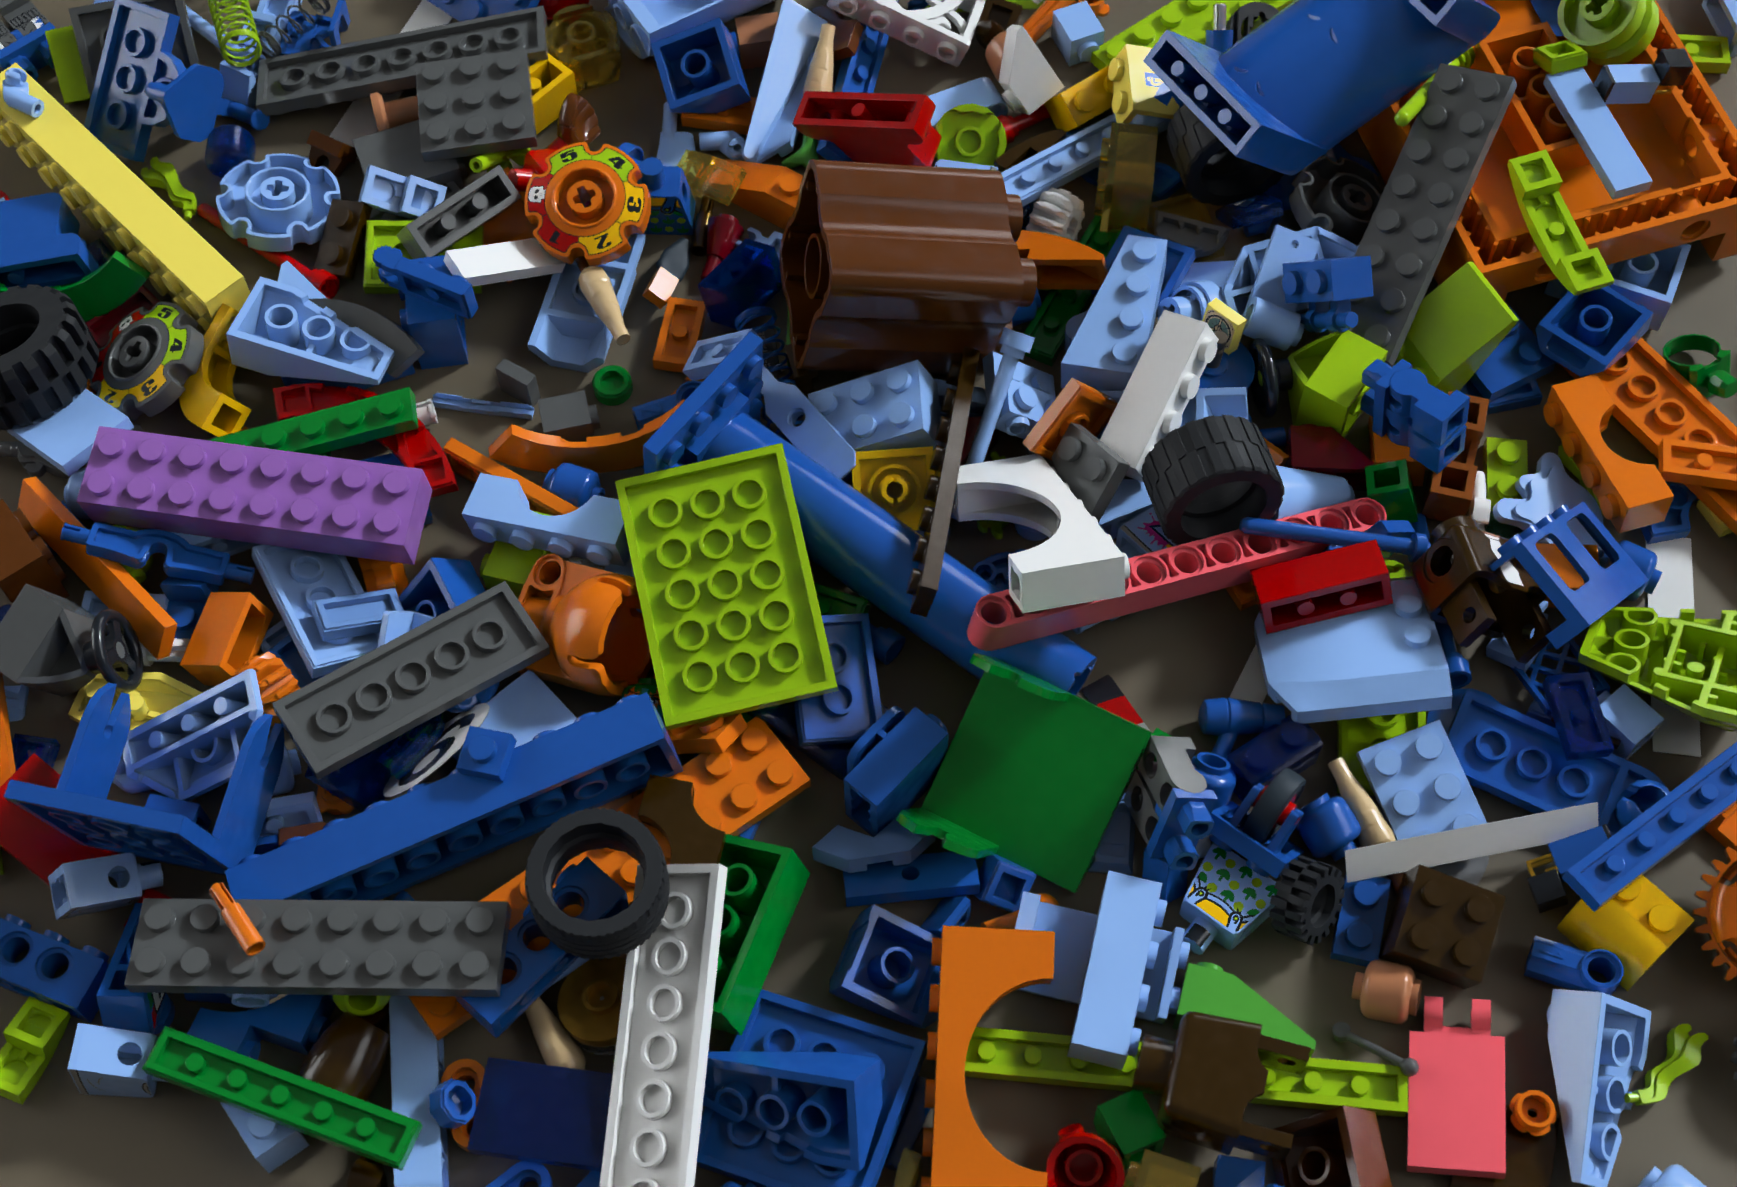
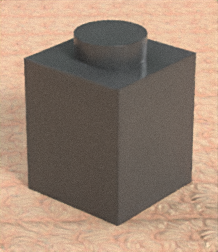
[537,390,601,442]

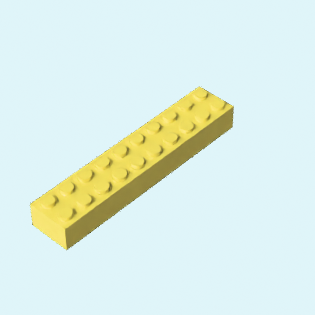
[0,63,250,336]

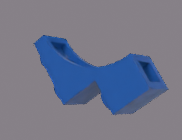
[187,994,336,1060]

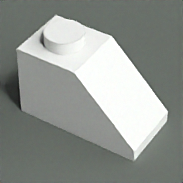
[999,24,1064,115]

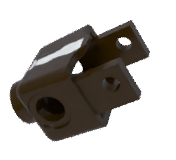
[1411,516,1552,664]

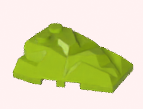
[1578,607,1737,731]

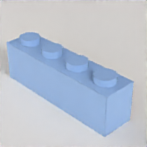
[1067,871,1167,1070]

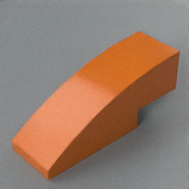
[1015,230,1108,290]

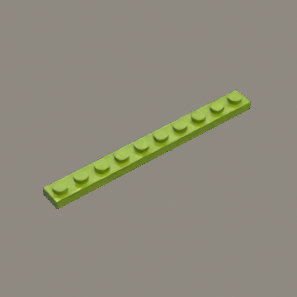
[965,1027,1408,1117]

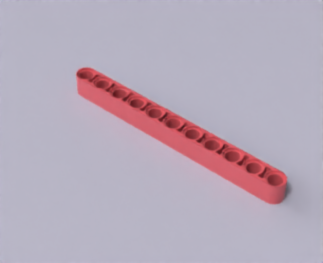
[967,497,1387,651]

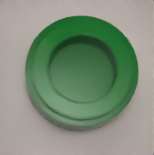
[592,365,633,406]

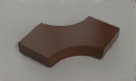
[809,4,864,62]

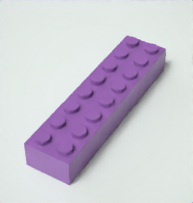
[76,426,433,565]

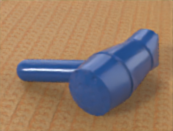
[1198,697,1285,760]

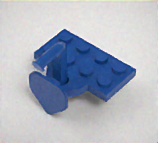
[84,0,270,163]

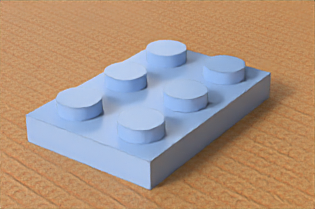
[1356,719,1487,868]

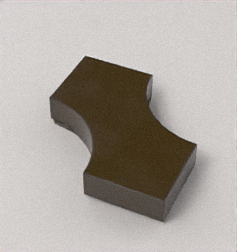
[638,774,726,864]

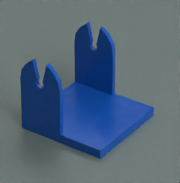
[4,683,285,876]

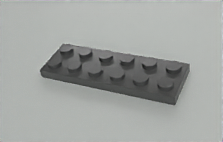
[272,581,550,780]

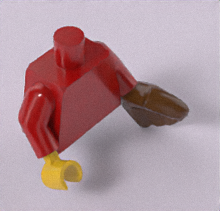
[508,93,601,207]

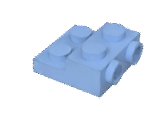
[982,351,1056,439]

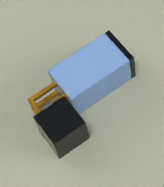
[1594,49,1694,104]

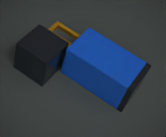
[1526,824,1612,913]

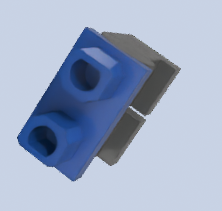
[0,0,56,82]
[1123,735,1218,870]

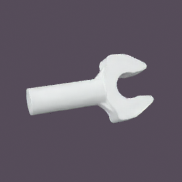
[1467,471,1491,531]

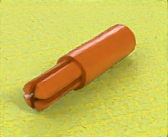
[209,882,266,956]

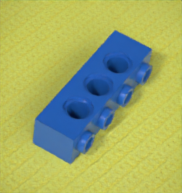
[456,856,629,1039]
[0,914,109,1023]

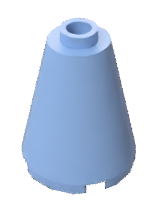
[1270,465,1355,520]

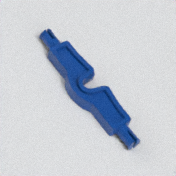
[60,522,255,586]

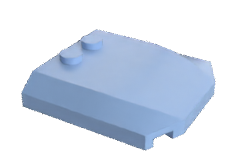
[1254,576,1453,724]

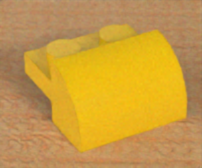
[1557,875,1695,991]

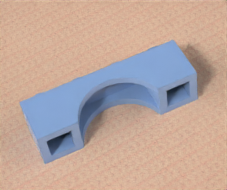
[462,473,630,567]

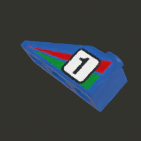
[96,903,167,1034]

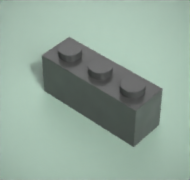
[396,165,522,259]

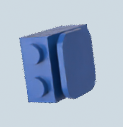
[844,706,948,837]

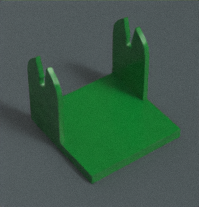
[896,653,1152,893]

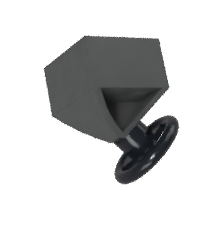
[0,584,144,697]

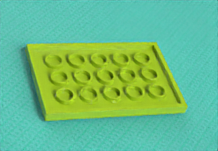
[615,443,838,730]

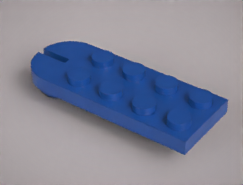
[1447,689,1670,836]

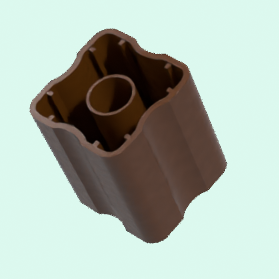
[779,159,1037,376]

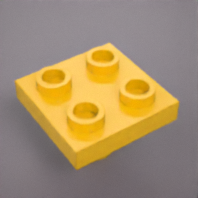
[852,446,935,531]

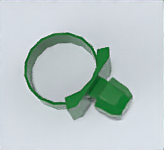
[1663,334,1737,398]

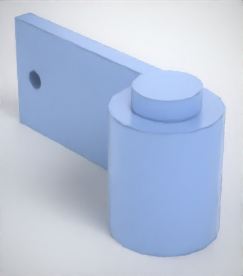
[1242,224,1320,351]

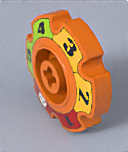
[524,142,651,266]

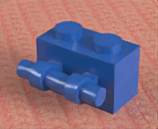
[1282,255,1374,333]

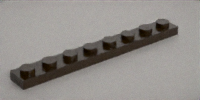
[906,347,980,617]

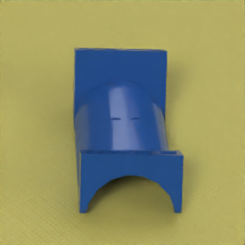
[1143,0,1501,176]

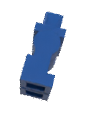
[1360,359,1470,474]

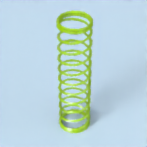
[207,0,262,67]

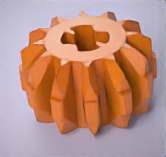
[235,651,300,726]

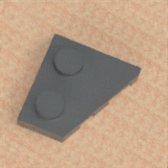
[1051,422,1130,523]

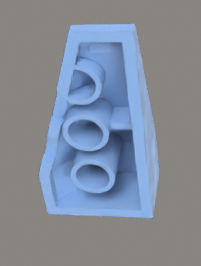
[226,276,394,385]
[1547,989,1652,1187]

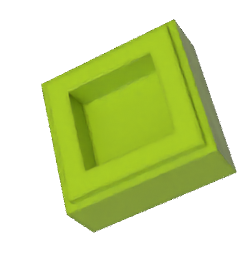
[1533,40,1588,75]

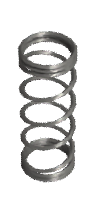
[258,0,331,57]

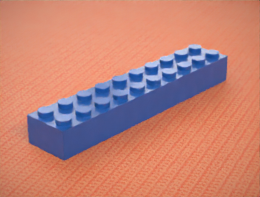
[225,692,683,900]

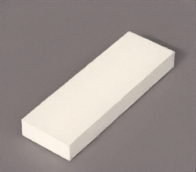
[443,238,566,287]

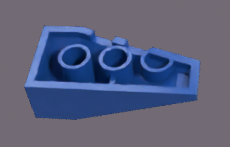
[703,1051,883,1171]

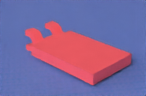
[1407,996,1506,1179]

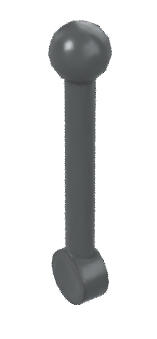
[1332,1022,1419,1077]

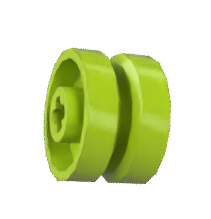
[1557,0,1659,65]

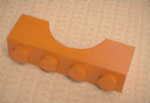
[1543,374,1674,534]

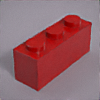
[1250,539,1393,634]

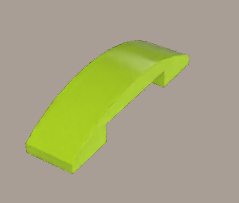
[1507,149,1615,296]

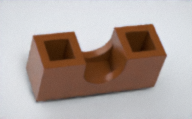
[1421,391,1490,522]

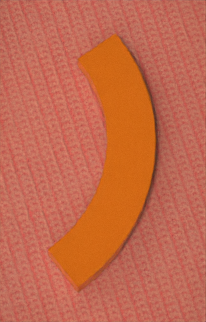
[489,399,685,473]

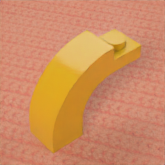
[179,303,252,437]

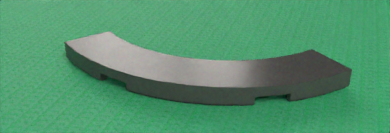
[309,298,425,378]

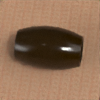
[297,1012,390,1101]

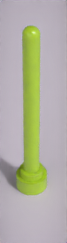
[1394,47,1475,126]

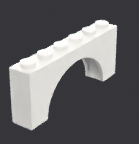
[952,454,1130,613]

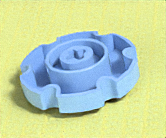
[216,153,341,252]

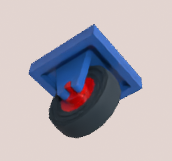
[1208,768,1306,879]

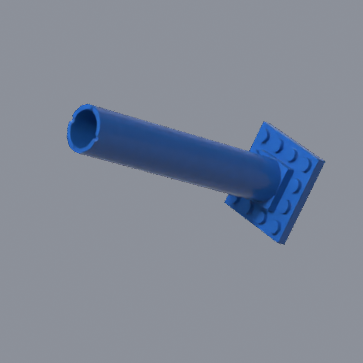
[643,331,1097,696]

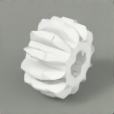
[1026,187,1085,241]

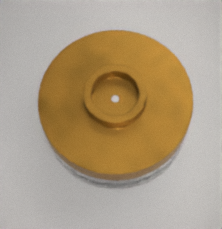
[557,956,626,1055]

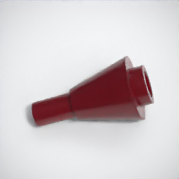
[700,214,744,284]

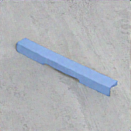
[432,392,535,420]

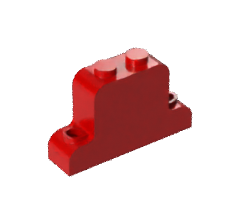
[792,91,942,166]

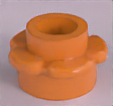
[1509,1090,1557,1137]

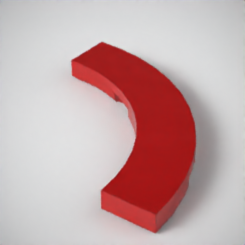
[273,383,459,497]

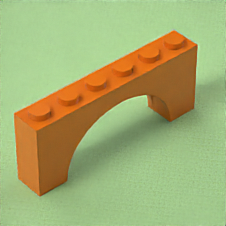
[920,925,1055,1187]

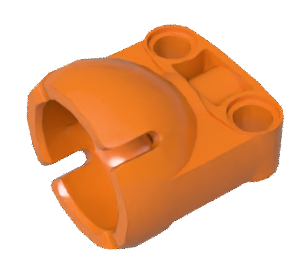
[518,554,653,697]

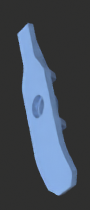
[761,365,856,480]

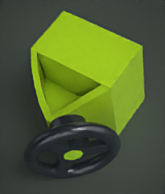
[1248,330,1388,438]

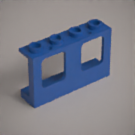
[1489,501,1649,649]

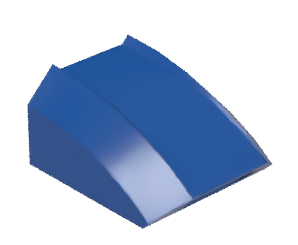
[1535,286,1654,377]
[829,904,940,1029]

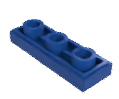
[843,851,980,907]

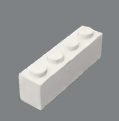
[1100,310,1219,482]

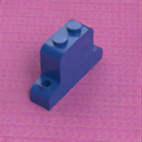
[0,192,99,288]

